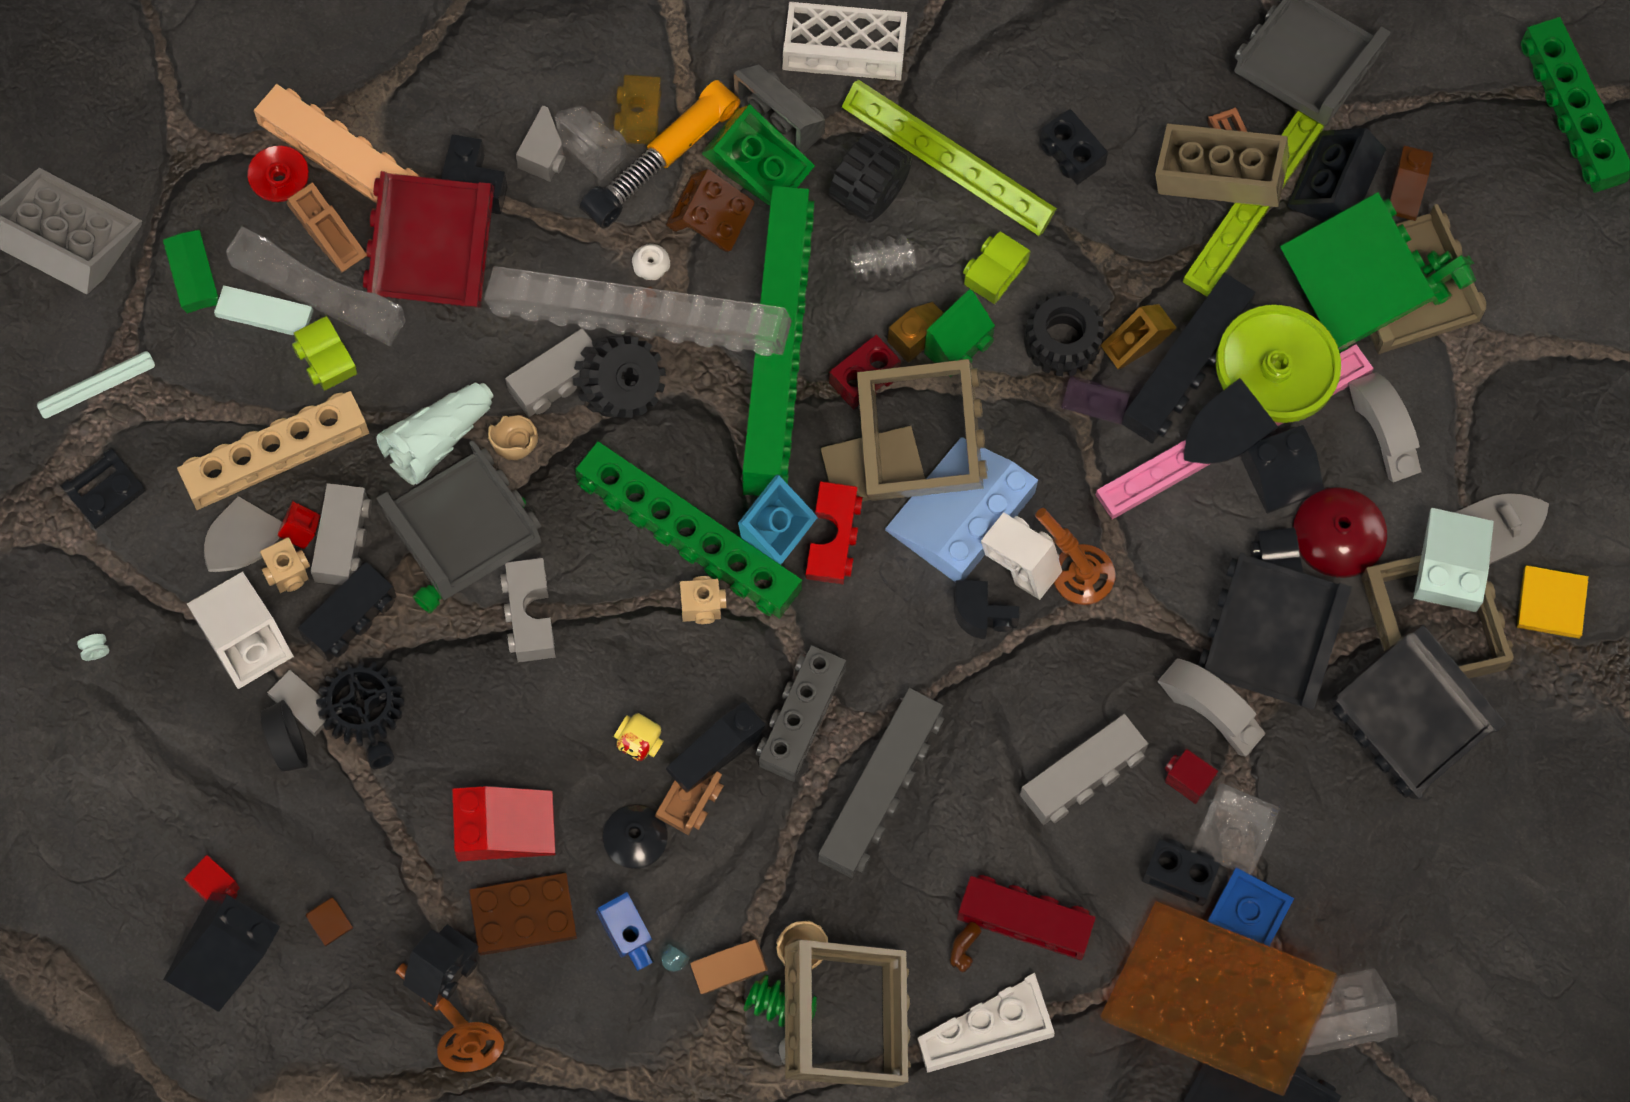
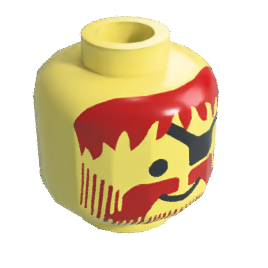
[614,713,664,761]

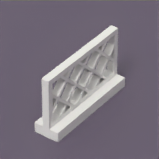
[782,2,907,81]

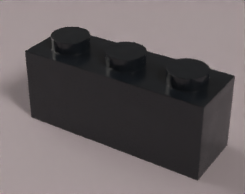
[298,562,397,662]

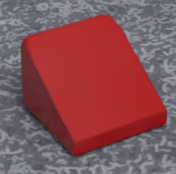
[278,501,321,549]

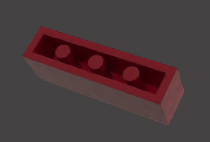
[957,875,1096,961]

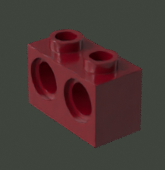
[829,334,901,409]

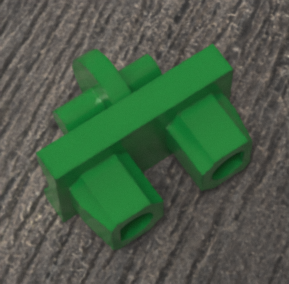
[1422,250,1476,305]

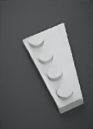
[918,973,1055,1073]

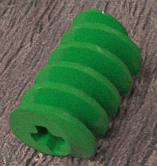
[744,974,817,1027]

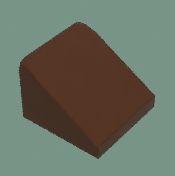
[305,897,353,947]

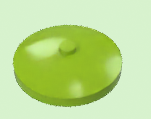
[1216,305,1341,423]

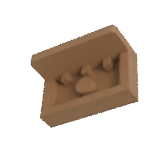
[655,771,724,835]

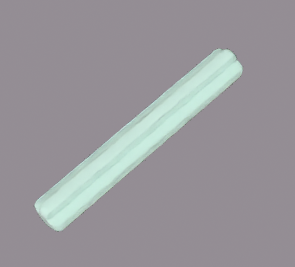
[37,351,155,418]

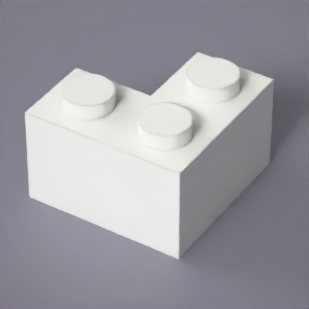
[981,512,1062,600]

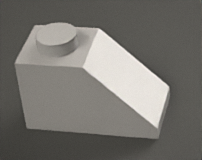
[516,105,566,182]

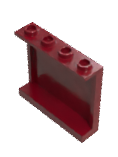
[363,171,495,308]

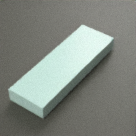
[214,285,313,335]

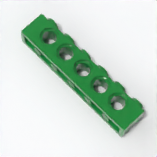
[1521,17,1630,193]

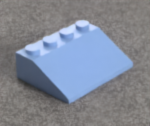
[885,437,1038,582]

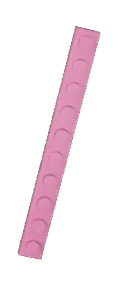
[1095,344,1374,520]

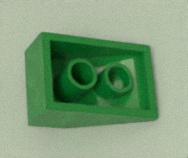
[701,104,815,206]

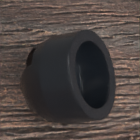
[366,741,394,769]

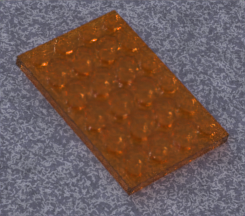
[1100,901,1338,1096]

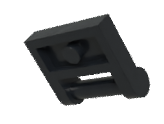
[59,447,146,529]

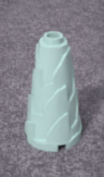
[376,382,493,485]

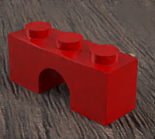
[806,481,863,585]

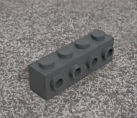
[756,645,846,782]

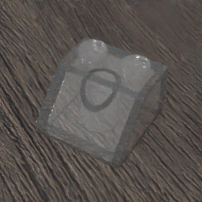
[555,106,627,180]
[1191,782,1280,876]

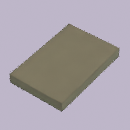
[820,426,925,502]

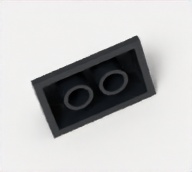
[1287,128,1386,222]

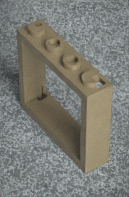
[857,359,988,501]
[1361,555,1514,679]
[785,940,911,1088]

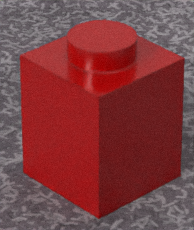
[184,855,240,902]

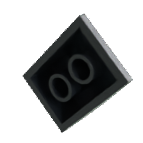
[163,892,280,1012]

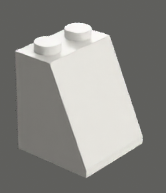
[187,572,294,689]

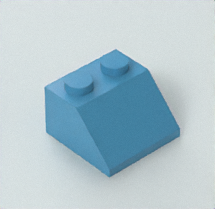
[738,475,818,565]

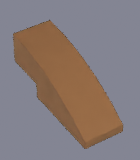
[286,182,367,273]

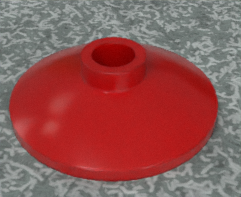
[248,146,309,202]

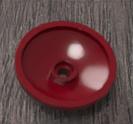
[1293,487,1387,578]

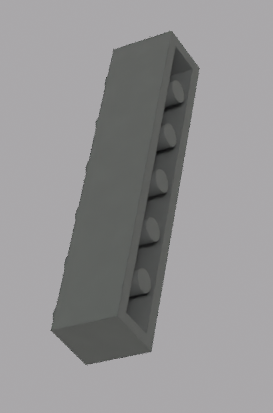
[818,688,945,879]

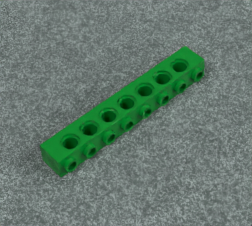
[575,441,802,619]

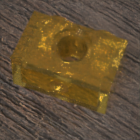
[614,75,661,144]

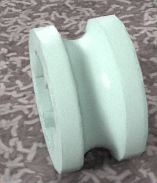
[77,634,110,661]

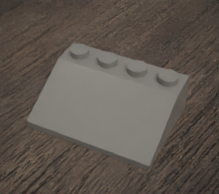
[0,168,142,294]

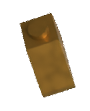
[888,302,944,363]
[1101,304,1177,369]

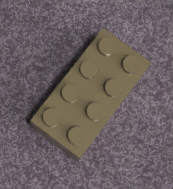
[1155,124,1289,207]

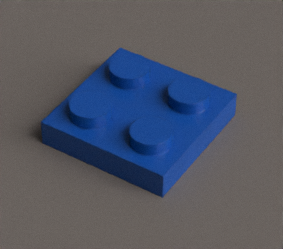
[1205,868,1294,957]

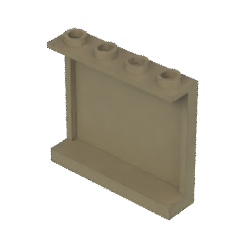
[1370,204,1486,354]

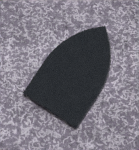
[1184,378,1278,464]

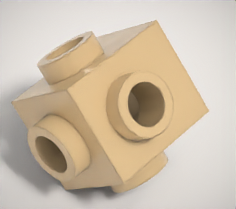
[260,537,310,593]
[680,576,726,624]

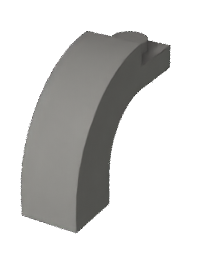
[1348,372,1421,483]
[1158,658,1266,757]

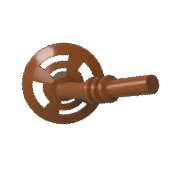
[1035,508,1115,605]
[396,963,504,1072]

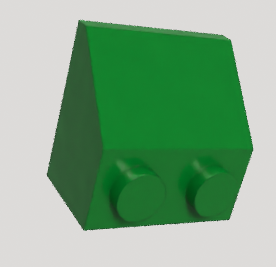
[924,289,995,378]

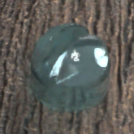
[662,944,690,972]

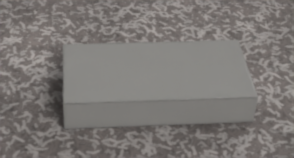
[267,670,328,736]

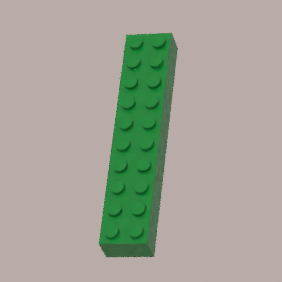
[743,186,815,496]

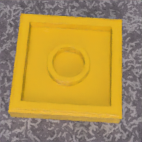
[1517,566,1589,639]

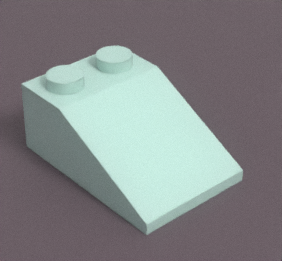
[1413,508,1494,612]

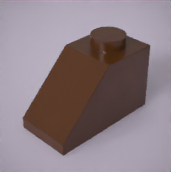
[1389,145,1433,221]

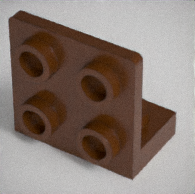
[666,169,754,252]

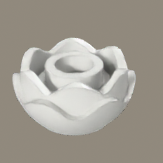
[632,244,670,280]

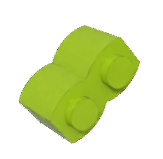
[963,231,1030,304]
[292,316,357,391]

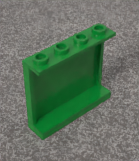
[1280,192,1440,353]

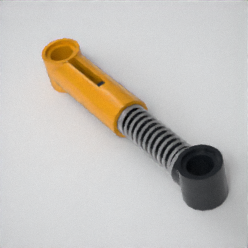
[580,80,741,229]

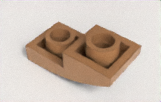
[690,939,768,994]

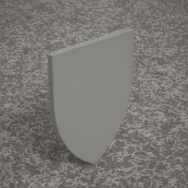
[1454,494,1549,565]
[204,496,282,572]

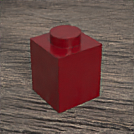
[1165,748,1218,804]

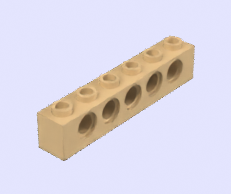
[177,391,369,510]

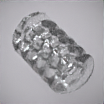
[849,234,916,283]

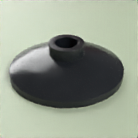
[603,805,668,869]

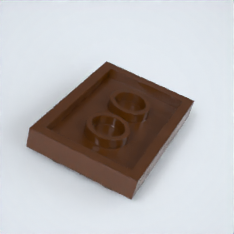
[469,873,577,956]

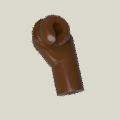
[949,922,982,972]

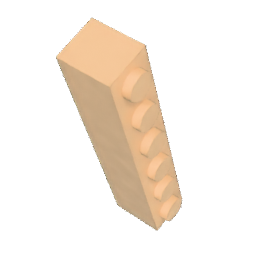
[254,84,419,204]

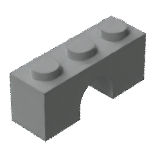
[500,558,556,662]

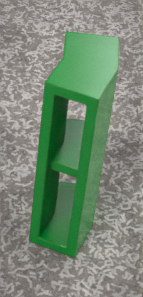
[163,230,218,314]

